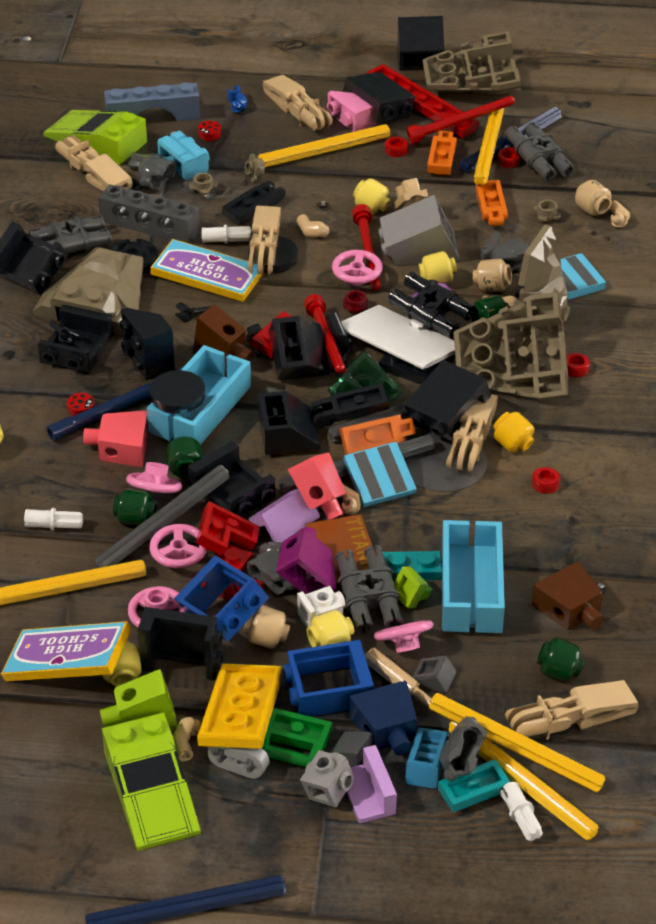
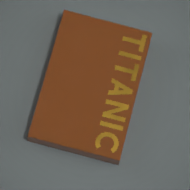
[305,514,375,591]

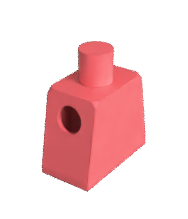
[83,411,148,467]
[288,452,346,520]

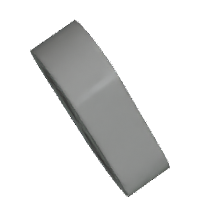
[208,747,270,779]

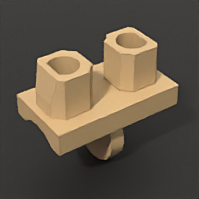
[392,178,428,210]

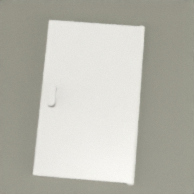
[341,305,455,370]

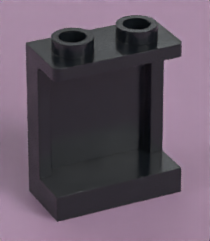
[343,72,415,123]
[0,221,68,296]
[38,304,113,374]
[404,360,491,441]
[188,441,275,517]
[137,607,224,680]

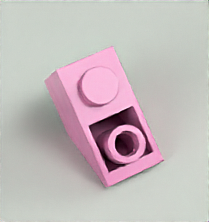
[327,91,377,132]

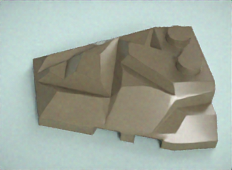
[423,31,521,95]
[514,224,570,322]
[33,247,144,335]
[454,292,569,400]

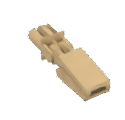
[263,75,333,131]
[55,135,132,191]
[247,206,281,275]
[446,394,498,472]
[505,680,639,739]

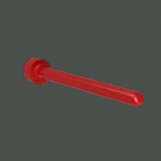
[406,96,515,145]
[352,204,381,291]
[304,294,345,374]

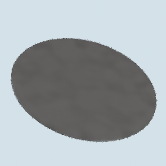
[404,431,487,491]

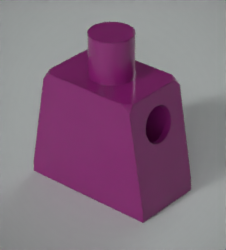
[276,527,336,594]

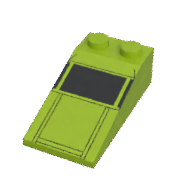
[43,110,147,165]
[102,712,201,851]

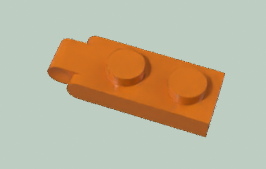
[427,130,457,175]
[475,180,508,226]
[339,414,416,455]

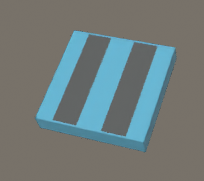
[560,253,606,300]
[343,442,417,508]

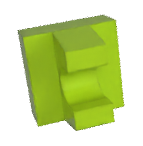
[394,566,433,608]

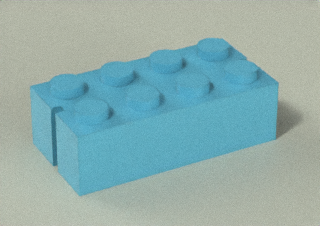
[147,345,251,445]
[442,520,505,633]

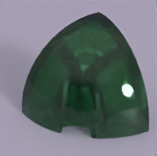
[327,350,404,402]

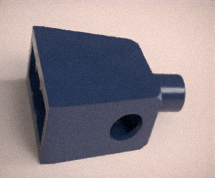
[349,680,417,756]

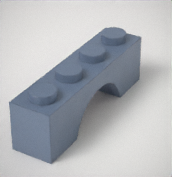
[104,82,200,121]

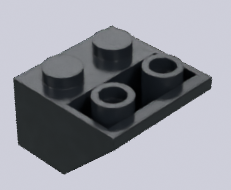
[397,16,445,71]
[119,307,175,380]
[268,316,331,380]
[258,391,320,455]

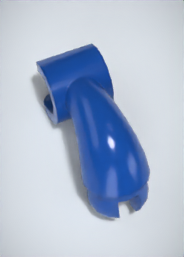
[227,85,248,113]

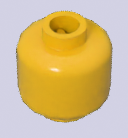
[493,412,535,453]

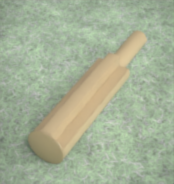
[365,648,432,708]

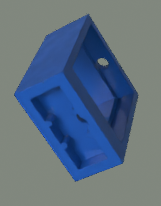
[174,555,269,642]
[283,640,374,716]

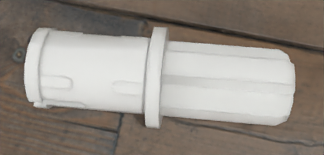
[202,224,252,244]
[24,508,83,531]
[500,782,543,841]

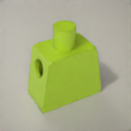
[100,669,178,731]

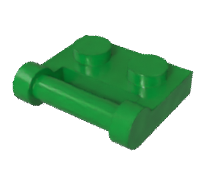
[262,708,333,767]

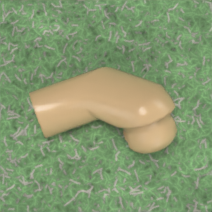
[172,716,201,762]

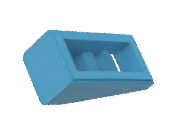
[406,728,449,789]

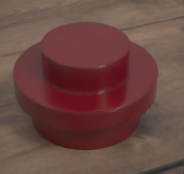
[343,290,369,313]

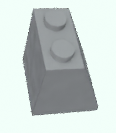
[378,195,460,266]

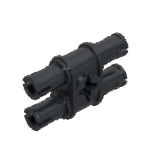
[388,271,476,339]

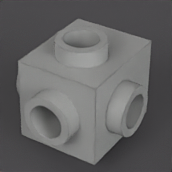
[300,750,355,808]

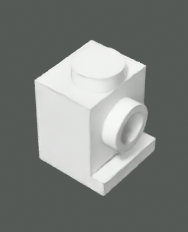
[297,586,346,627]

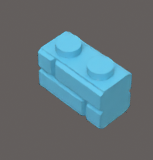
[157,130,210,181]

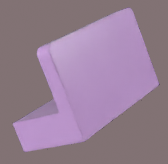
[248,489,320,543]
[346,745,397,823]

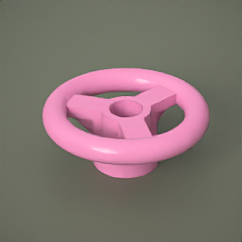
[332,250,383,286]
[126,462,182,493]
[149,524,207,568]
[128,586,186,627]
[374,620,434,653]

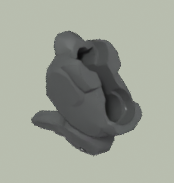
[128,152,176,191]
[480,231,529,272]
[247,541,296,596]
[439,716,487,782]

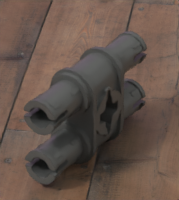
[505,122,575,182]
[28,214,112,254]
[335,545,403,634]

